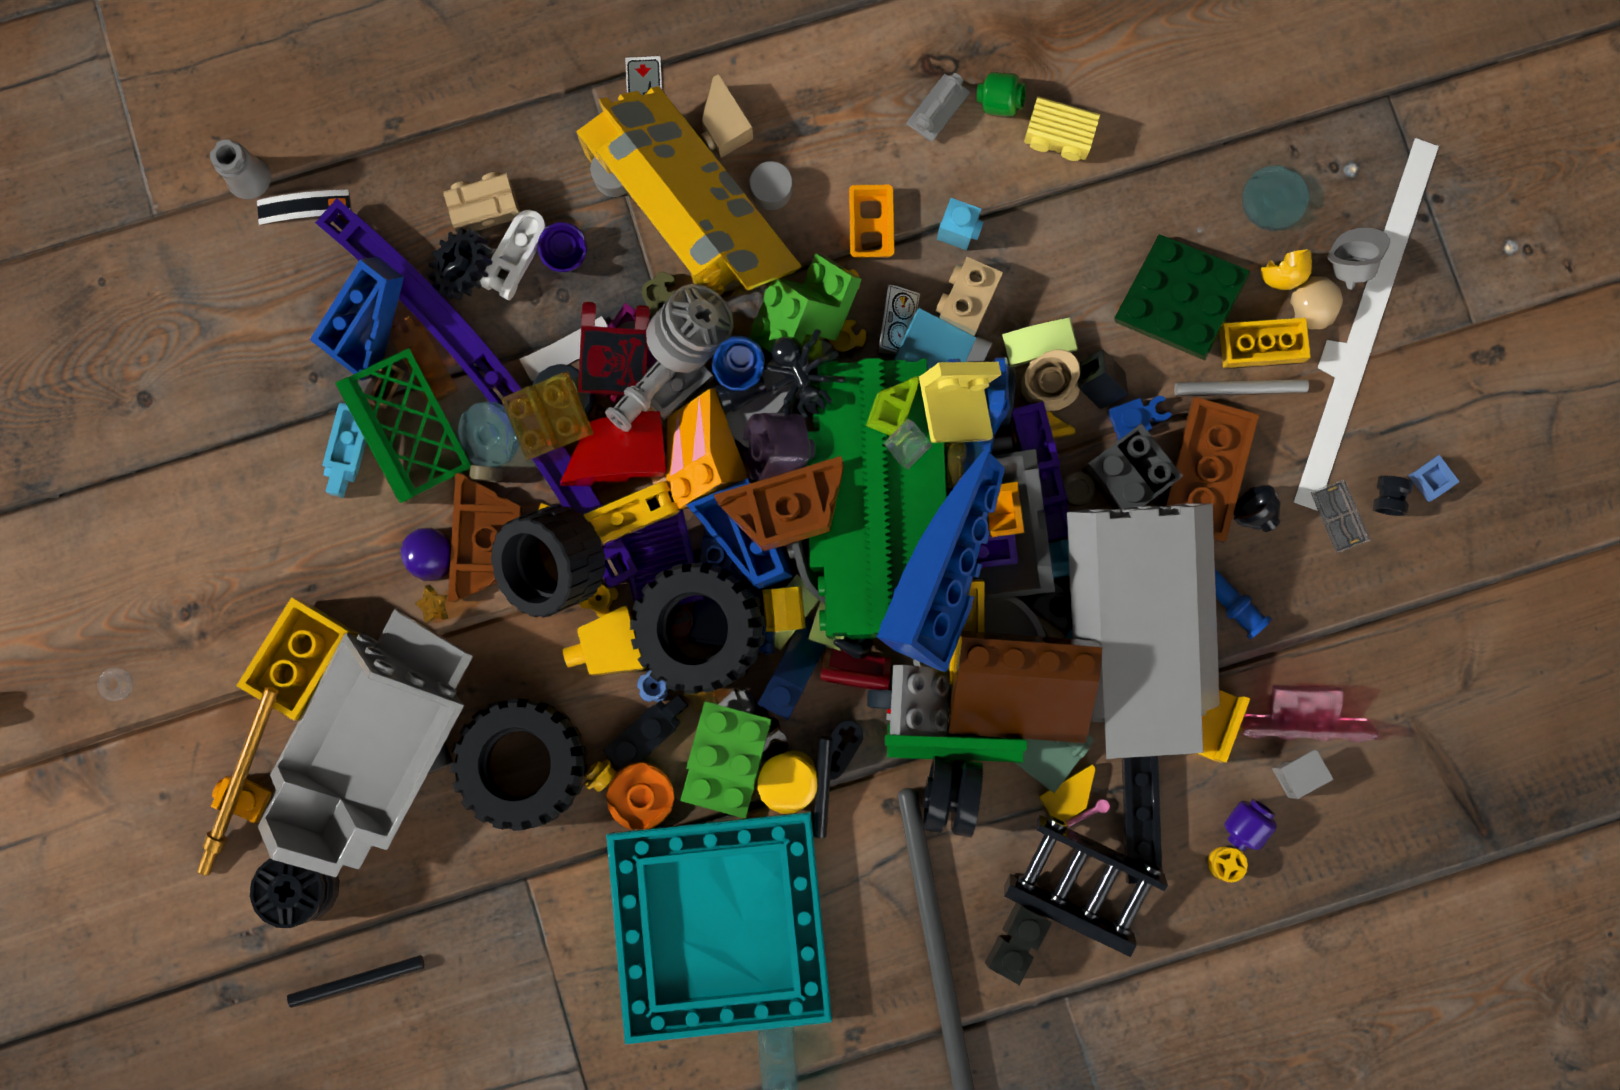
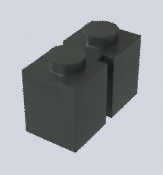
[985,903,1052,985]

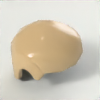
[1290,276,1343,329]

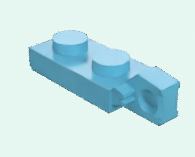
[322,403,366,498]

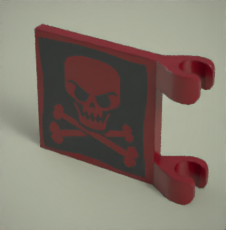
[578,302,650,396]

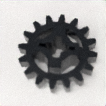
[428,228,493,300]

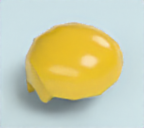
[1260,249,1312,290]

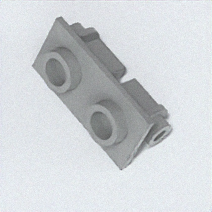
[906,73,970,142]

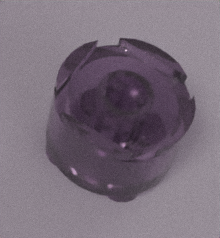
[743,413,815,481]

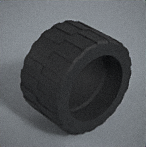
[491,505,606,618]

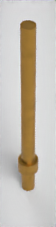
[196,687,279,876]

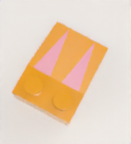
[666,388,749,510]

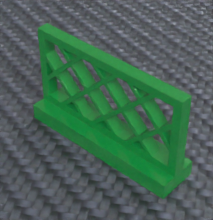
[335,348,471,503]
[885,724,1027,763]

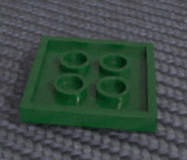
[1114,234,1250,361]

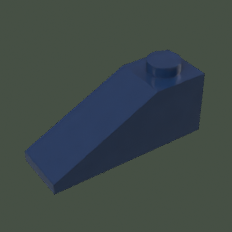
[758,617,826,720]

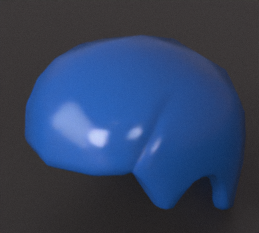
[712,336,765,391]

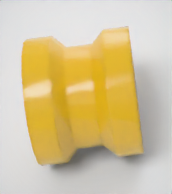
[1207,846,1248,883]

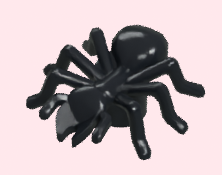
[764,329,845,418]

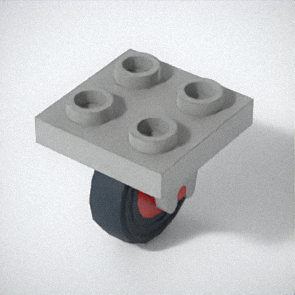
[867,665,950,737]

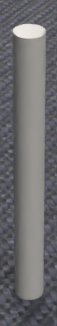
[1174,379,1309,396]

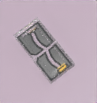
[1310,479,1370,554]

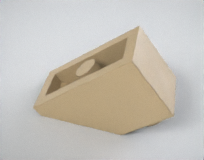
[701,74,753,159]

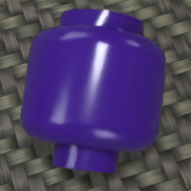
[1224,799,1277,851]

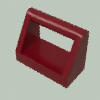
[820,648,892,690]

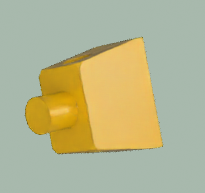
[563,606,647,676]

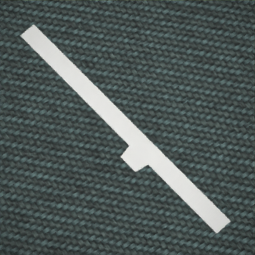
[1294,138,1439,511]

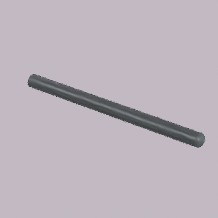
[898,788,974,1090]

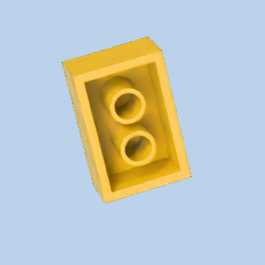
[236,597,359,721]

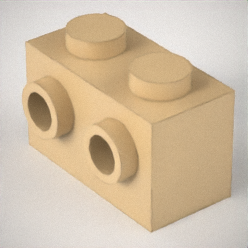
[936,257,1003,337]

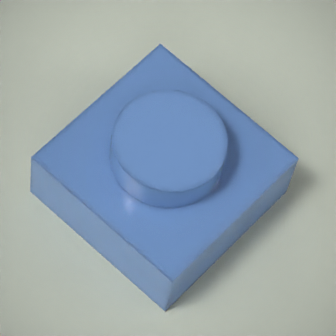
[1408,455,1459,502]

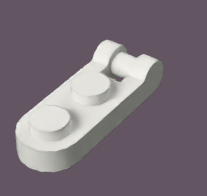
[480,210,546,300]

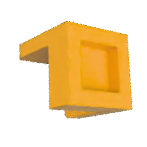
[988,482,1024,537]

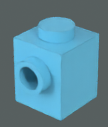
[936,198,984,250]

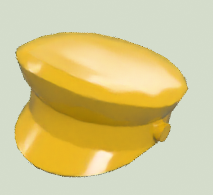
[758,751,818,814]

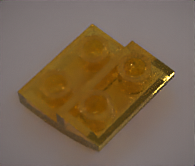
[501,372,594,461]

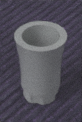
[210,139,271,199]

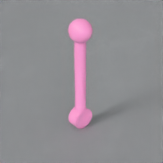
[1065,799,1110,828]

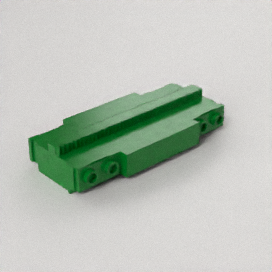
[806,358,947,639]

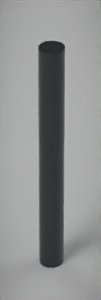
[287,955,424,1008]

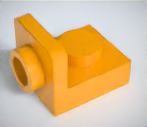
[211,775,273,823]

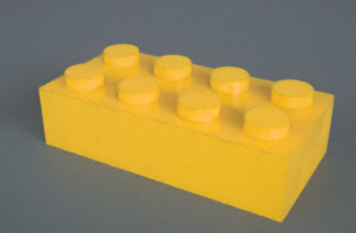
[1219,318,1311,368]

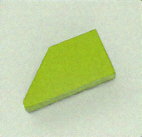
[866,376,920,439]

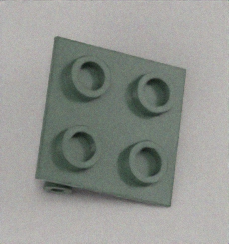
[1014,735,1095,793]

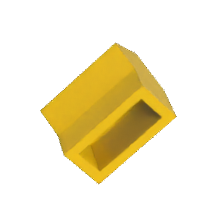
[762,586,806,632]

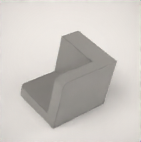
[1272,750,1333,799]

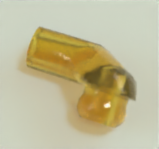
[944,442,967,489]

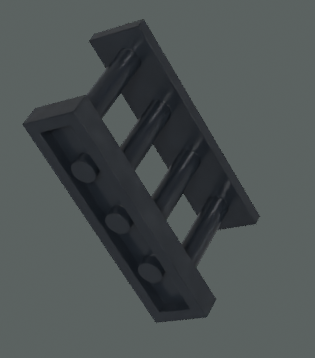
[1004,815,1168,957]

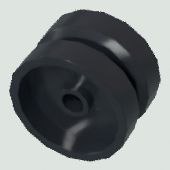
[923,756,983,838]

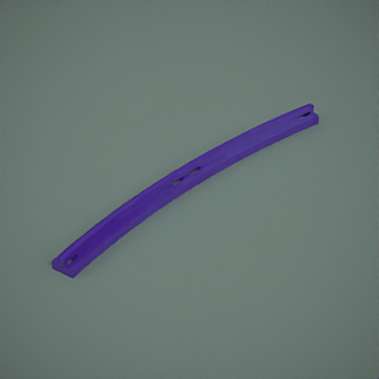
[315,198,640,589]

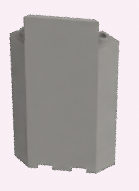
[1067,503,1220,759]

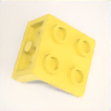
[919,362,1001,443]

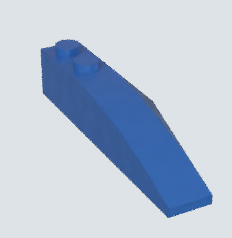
[877,451,1005,672]

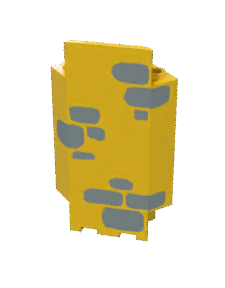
[576,86,802,295]

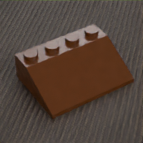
[948,631,1103,743]

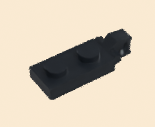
[603,695,689,769]

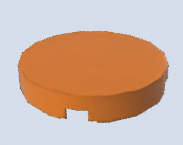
[606,762,674,830]

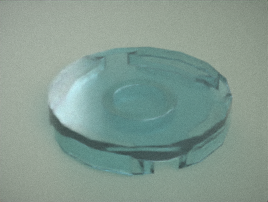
[1241,165,1309,231]
[458,401,520,468]

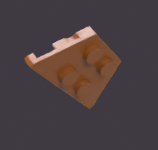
[714,456,845,552]
[448,473,523,602]

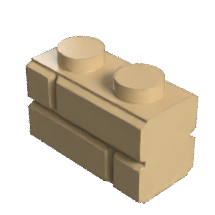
[443,172,520,232]

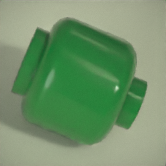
[977,72,1026,117]

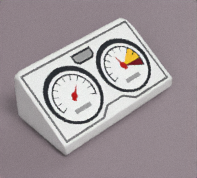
[878,284,920,356]

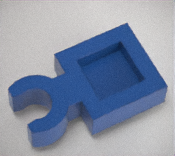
[1107,396,1172,441]

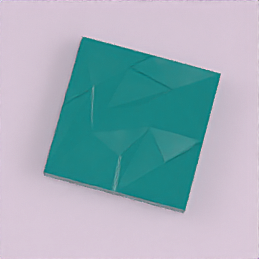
[606,811,832,1044]

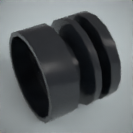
[250,858,340,928]

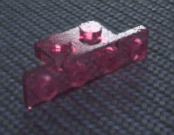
[1239,685,1378,743]

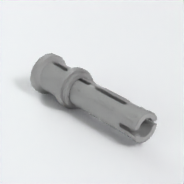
[605,361,675,432]

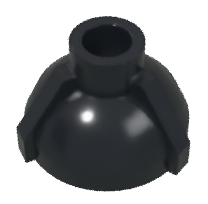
[1233,485,1281,532]

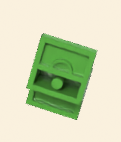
[749,253,862,354]
[680,701,772,819]

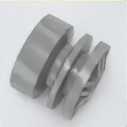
[646,284,734,373]

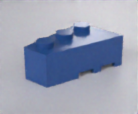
[309,257,404,381]
[687,478,793,589]

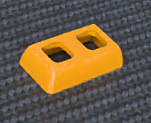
[849,184,894,258]

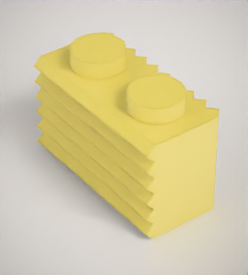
[1024,97,1100,161]

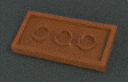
[1164,397,1259,543]

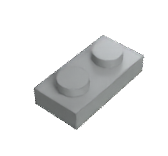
[650,365,713,420]

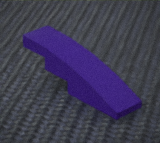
[1012,402,1069,542]

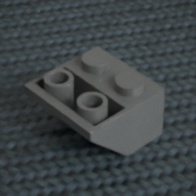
[1082,423,1183,509]

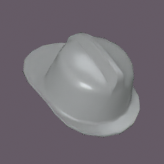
[1327,228,1390,290]

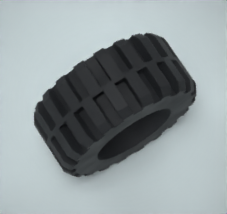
[630,562,766,694]
[450,698,588,831]

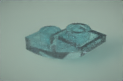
[758,1027,799,1090]

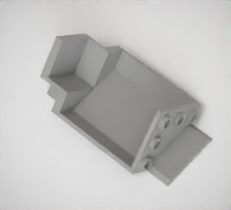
[258,609,473,877]

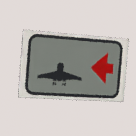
[625,56,662,95]

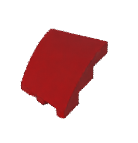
[560,411,666,486]

